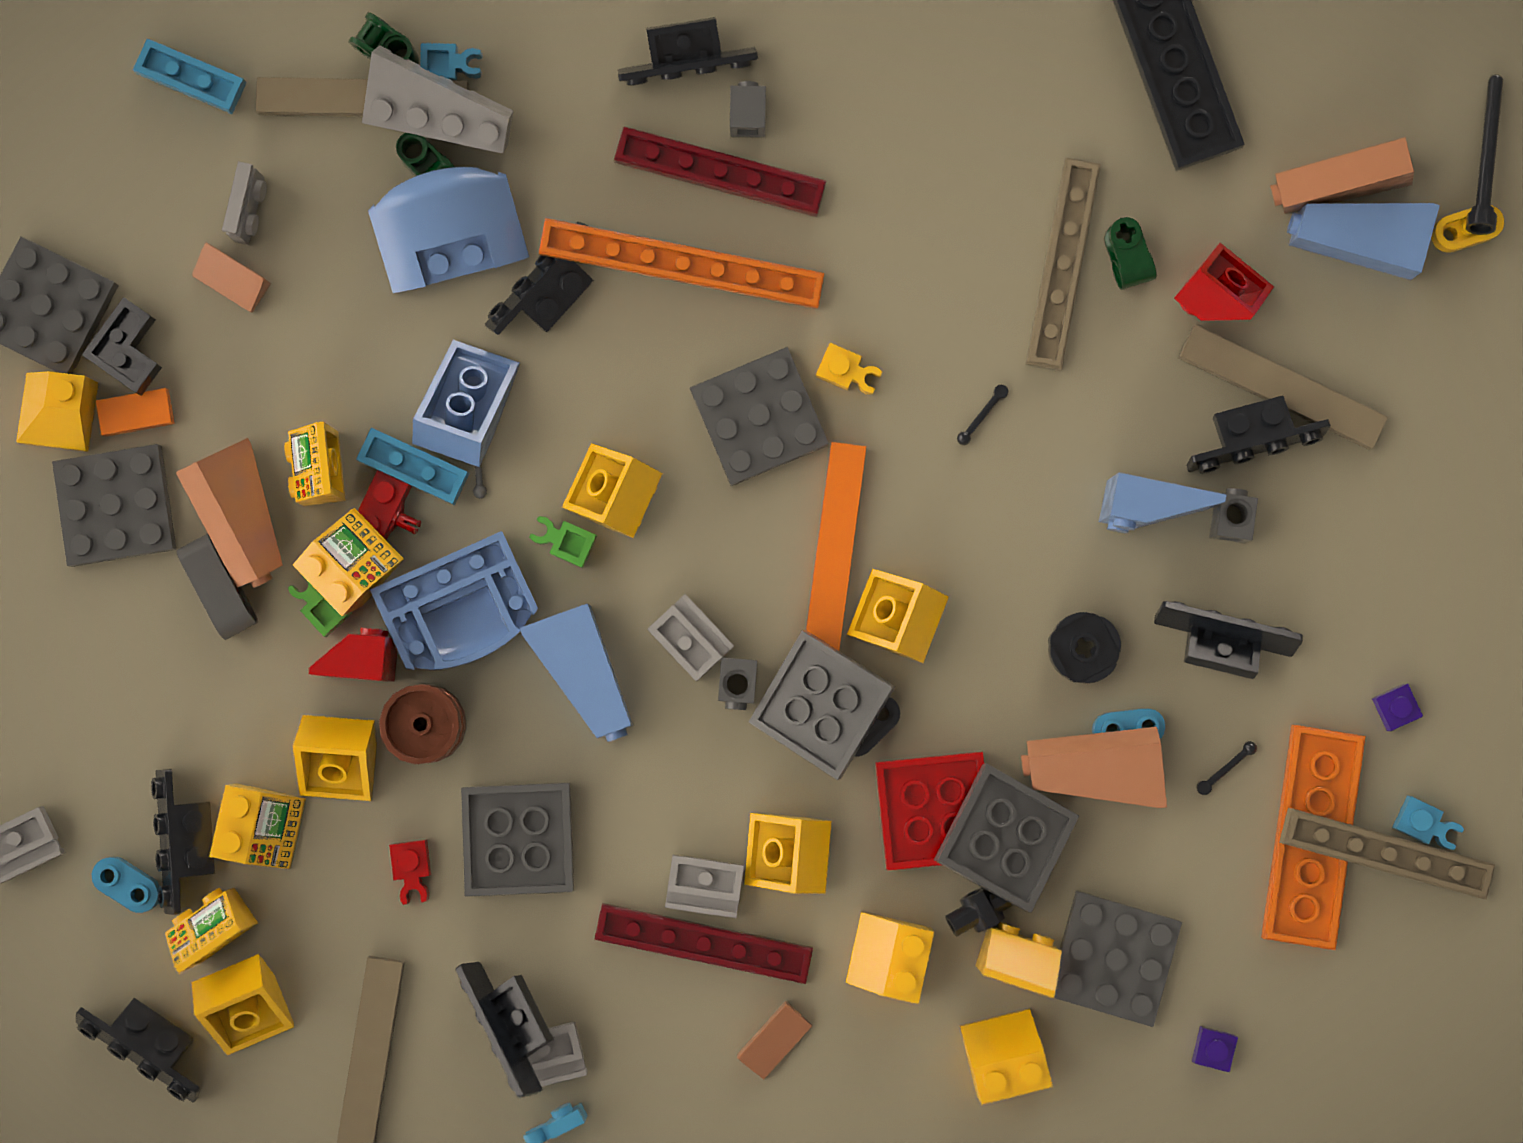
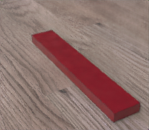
[614,126,826,217]
[594,903,813,984]

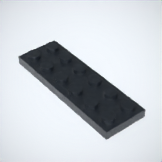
[1113,0,1245,171]

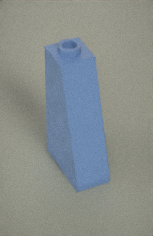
[1287,203,1440,280]
[520,604,633,742]

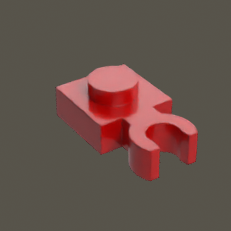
[389,839,431,905]

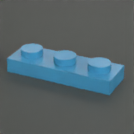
[133,38,246,114]
[356,428,470,505]

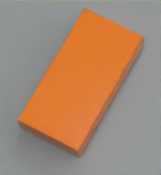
[96,388,175,437]

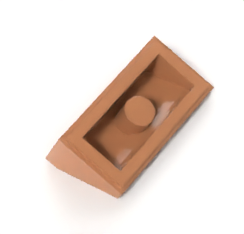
[192,242,271,313]
[737,1001,812,1080]

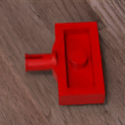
[358,470,421,540]

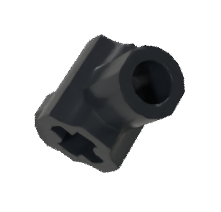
[945,887,1013,937]

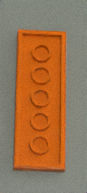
[1261,725,1366,950]

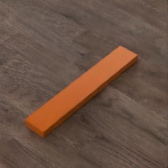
[806,442,867,651]

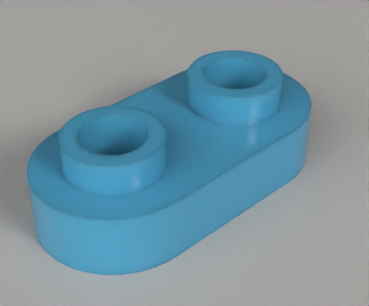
[1092,708,1165,739]
[92,857,160,913]

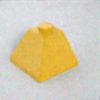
[16,371,99,452]

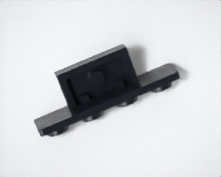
[618,17,758,85]
[485,221,594,335]
[1186,395,1331,474]
[1154,601,1303,679]
[151,769,215,915]
[455,962,554,1098]
[76,998,200,1103]

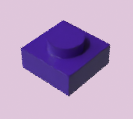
[1372,684,1423,731]
[1192,1026,1238,1073]

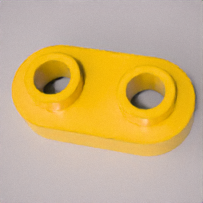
[1431,205,1504,253]

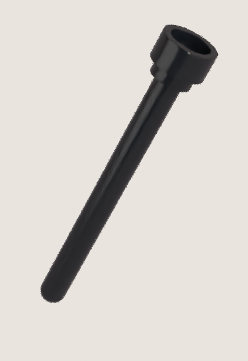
[1466,74,1503,235]

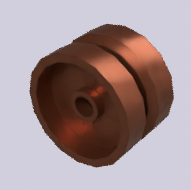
[379,684,466,765]

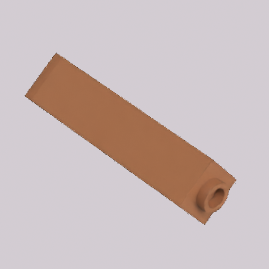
[1270,137,1414,214]
[176,438,283,588]
[1021,727,1167,808]

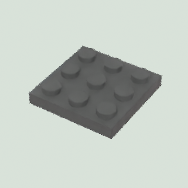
[0,236,119,374]
[690,347,829,486]
[52,444,177,567]
[749,630,895,780]
[934,764,1079,913]
[461,783,574,897]
[1054,891,1182,1027]

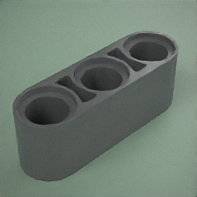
[176,533,258,640]

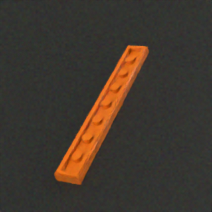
[539,218,825,309]

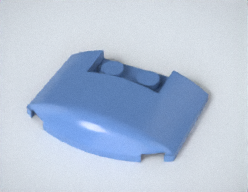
[368,167,529,293]
[370,531,538,670]

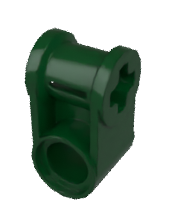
[348,12,419,64]
[396,133,455,176]
[1104,217,1157,290]

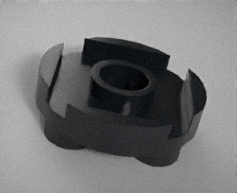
[1048,612,1121,683]

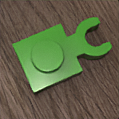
[529,516,597,568]
[288,577,353,637]

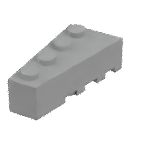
[362,45,514,153]

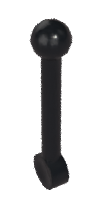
[957,384,1008,445]
[1196,741,1257,795]

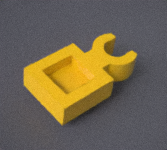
[815,343,882,395]

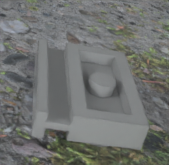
[222,161,267,245]
[647,594,734,682]
[0,806,66,884]
[665,854,744,918]
[527,1021,588,1086]

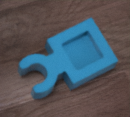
[420,43,482,80]
[1392,796,1464,850]
[523,1102,588,1143]

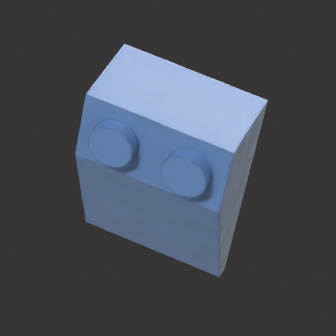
[412,340,519,467]
[1099,473,1226,533]

